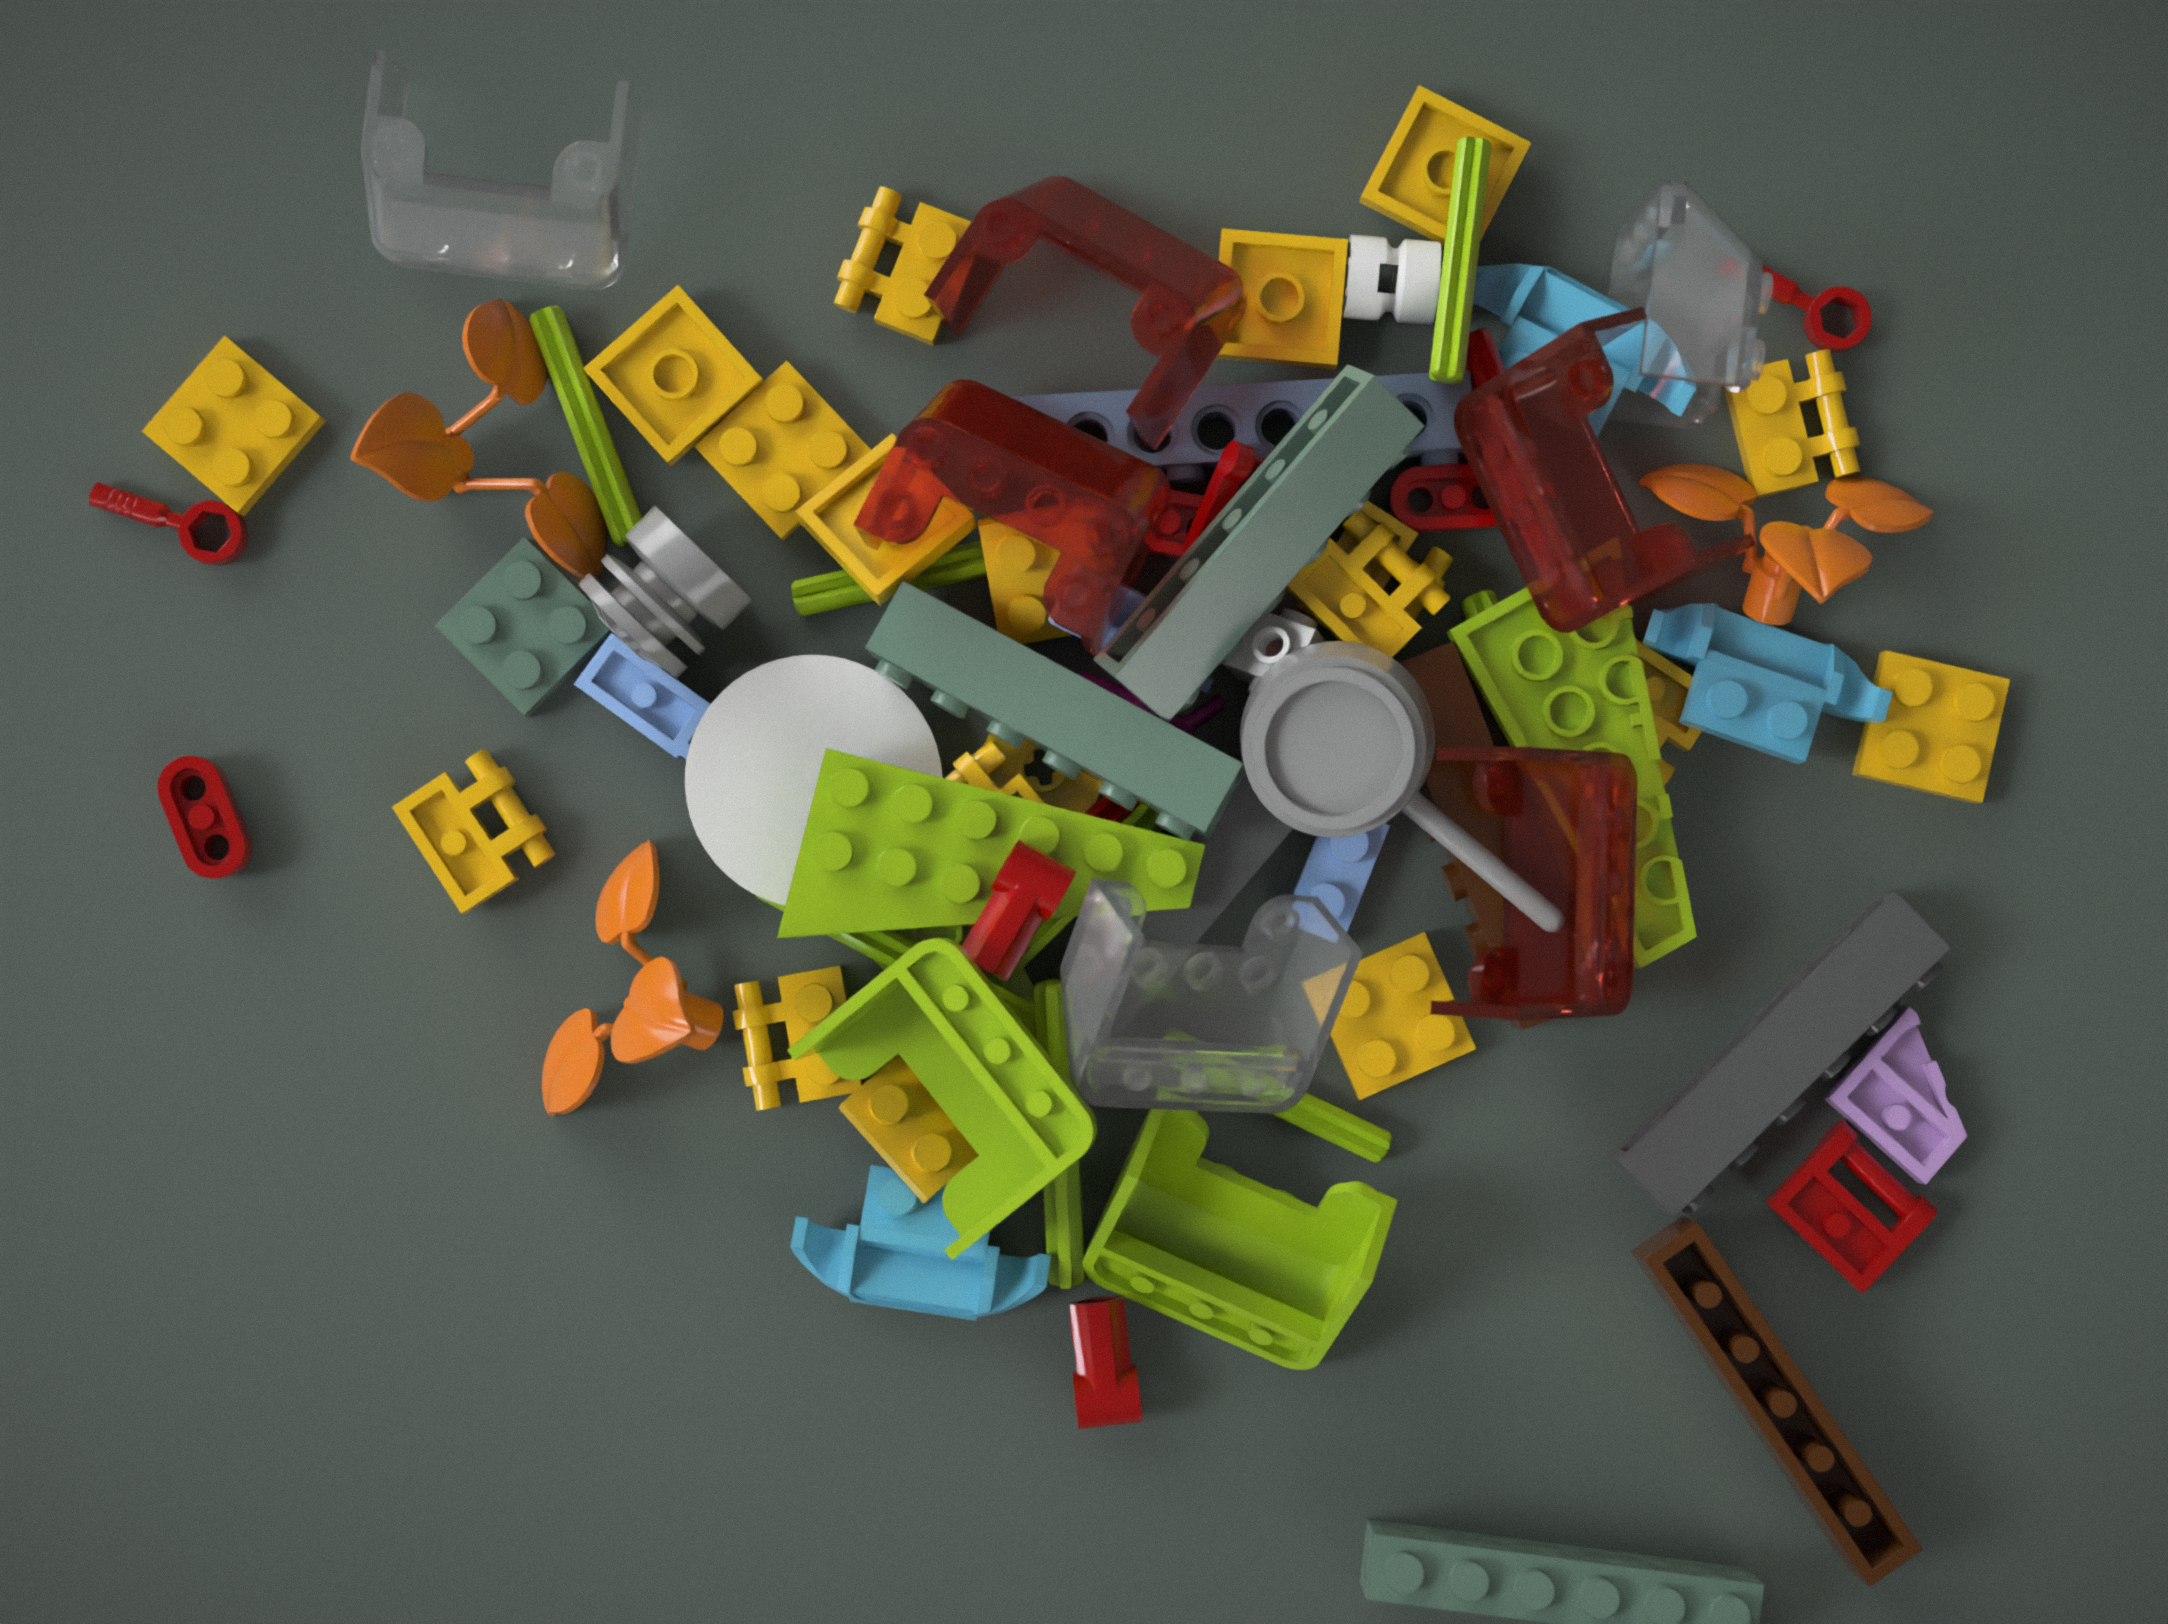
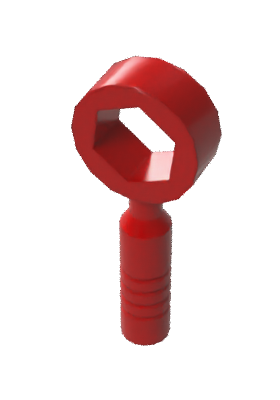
[1721,248,1872,353]
[89,482,248,566]

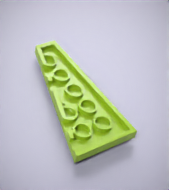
[1446,536,1697,968]
[777,748,1205,938]

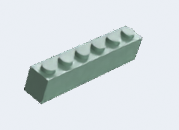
[1093,364,1424,723]
[865,581,1246,842]
[1359,1519,1764,1624]

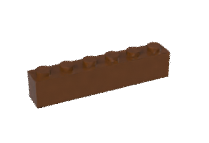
[1398,641,1594,1030]
[1630,1215,1923,1587]

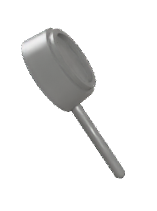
[1240,641,1565,932]

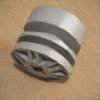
[578,505,753,678]

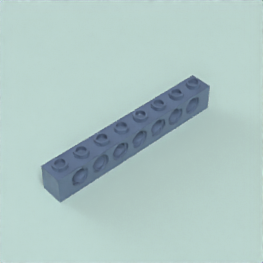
[958,371,1475,495]

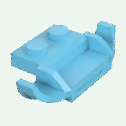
[1473,263,1697,443]
[1643,603,1893,764]
[790,1165,1051,1321]

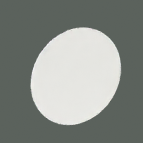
[685,655,942,906]

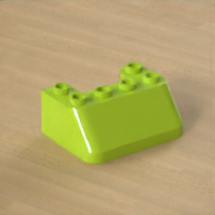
[787,938,1097,1260]
[1082,1095,1398,1370]

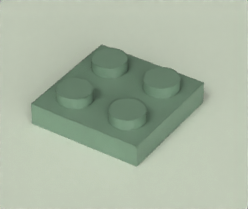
[434,537,613,717]

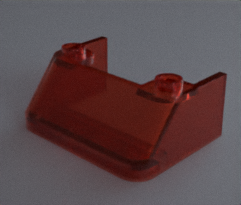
[924,175,1247,450]
[1454,307,1756,633]
[1431,747,1637,1021]

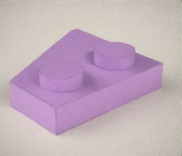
[1823,1006,1968,1185]

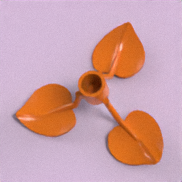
[350,298,606,579]
[1638,463,1934,625]
[542,839,724,1117]

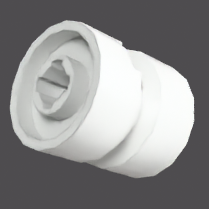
[1342,234,1442,325]

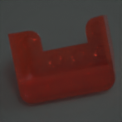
[853,379,1172,656]

